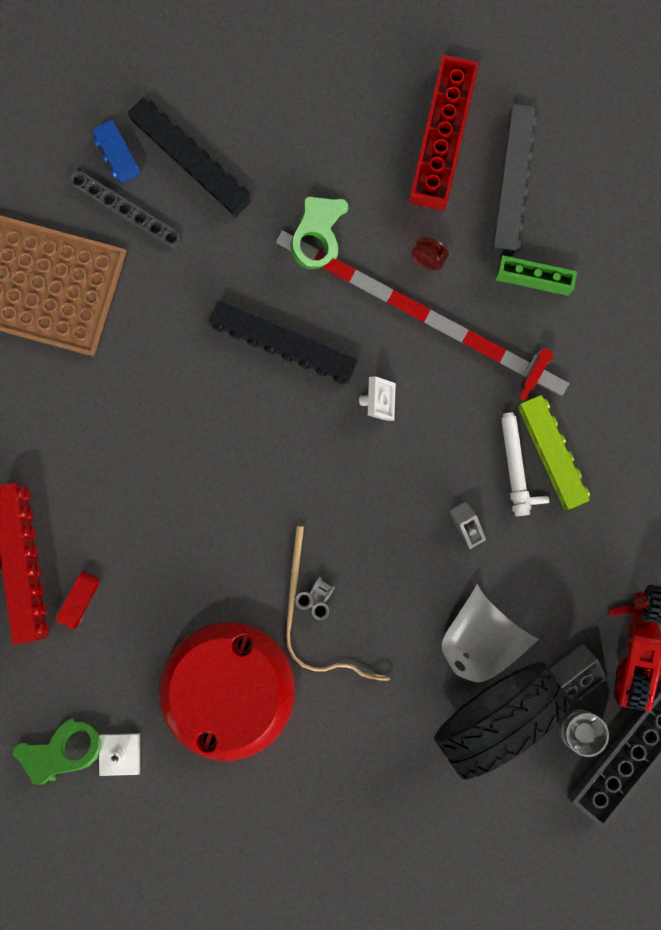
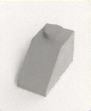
[449,502,486,549]

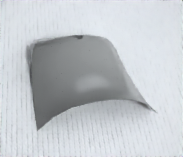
[442,584,539,682]

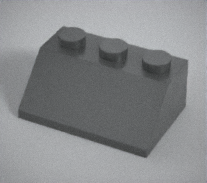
[549,644,607,707]

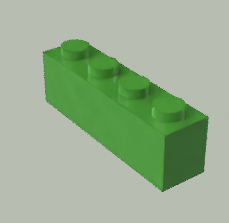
[495,255,578,296]

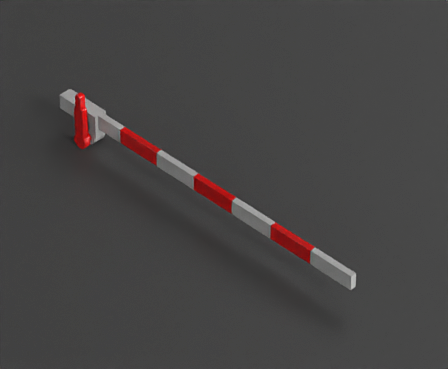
[276,230,570,401]

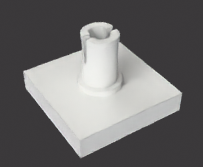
[359,376,396,421]
[99,733,140,776]

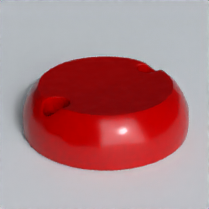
[159,622,296,761]

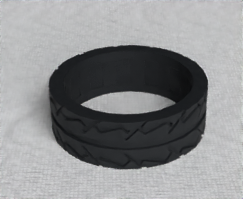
[434,662,571,779]

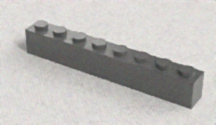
[491,104,537,256]

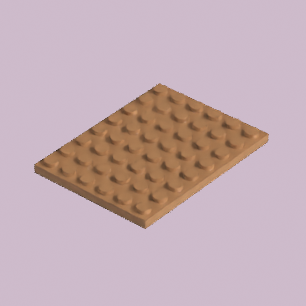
[0,215,127,357]

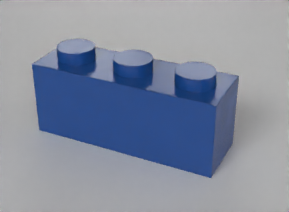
[92,119,141,184]

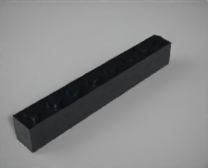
[127,97,251,218]
[209,300,357,384]

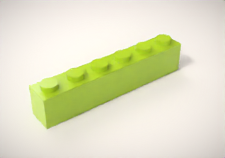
[518,395,590,511]

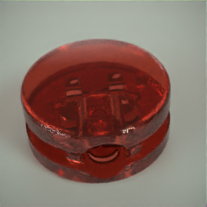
[411,237,449,270]

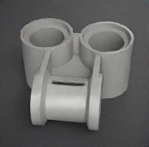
[295,577,336,620]

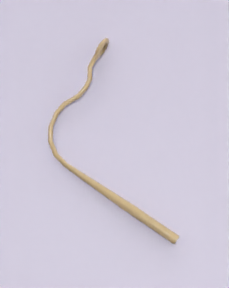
[286,526,390,681]

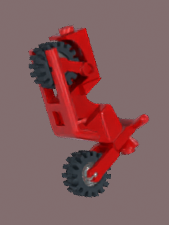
[608,584,661,711]

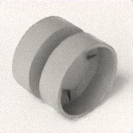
[559,709,609,757]

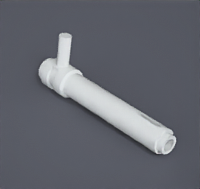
[501,412,549,517]

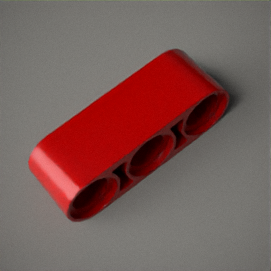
[56,571,101,630]

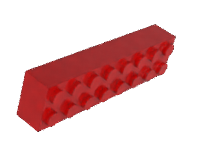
[409,55,479,211]
[0,483,49,645]

